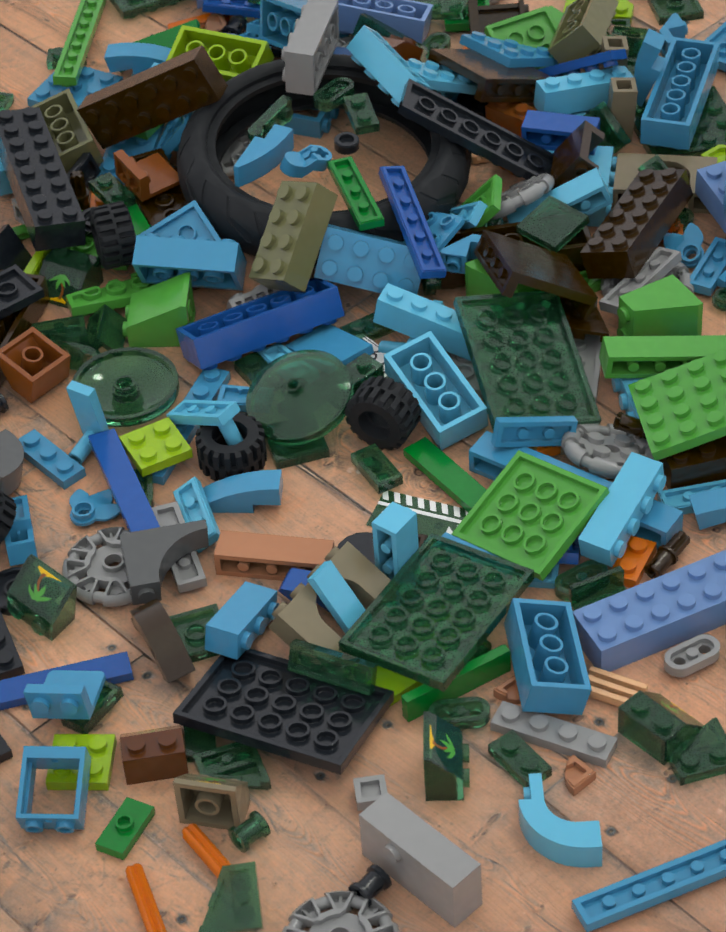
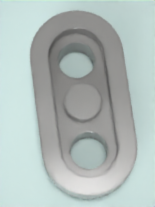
[664,634,720,677]

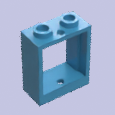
[267,96,339,139]
[15,746,91,833]

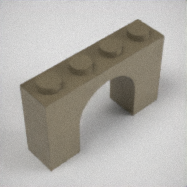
[599,36,638,141]
[613,153,717,214]
[269,541,400,671]

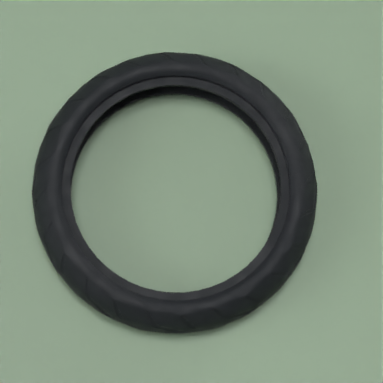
[177,54,471,268]

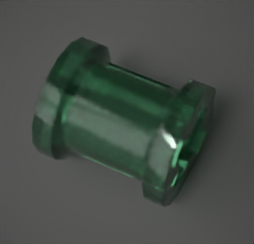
[228,811,271,853]

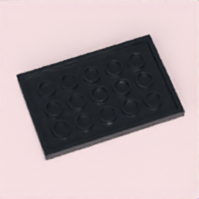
[173,649,394,775]

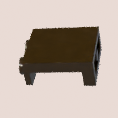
[468,0,529,35]
[550,120,605,189]

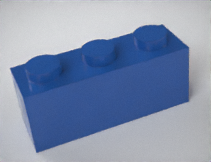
[521,110,600,155]

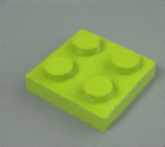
[119,417,193,477]
[45,734,117,791]

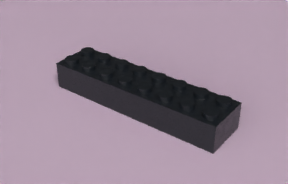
[0,107,86,252]

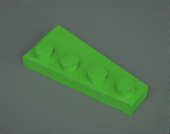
[66,272,155,317]

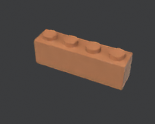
[213,530,335,581]

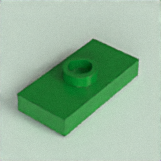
[95,797,155,860]

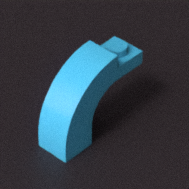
[518,773,602,867]

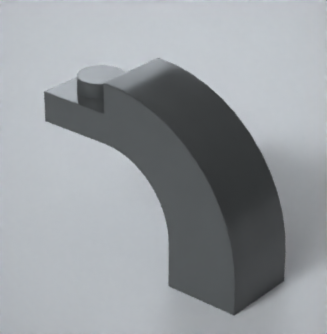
[0,429,24,496]

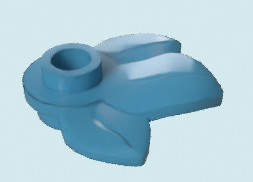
[663,223,705,268]
[69,489,121,526]

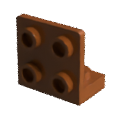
[113,149,180,202]

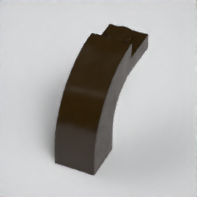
[130,598,196,683]

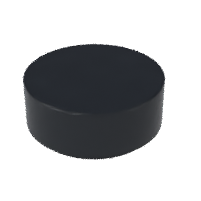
[334,132,359,155]

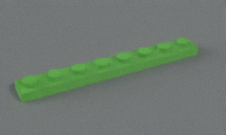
[53,0,107,87]

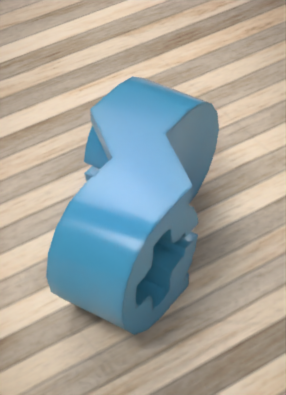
[280,145,332,178]

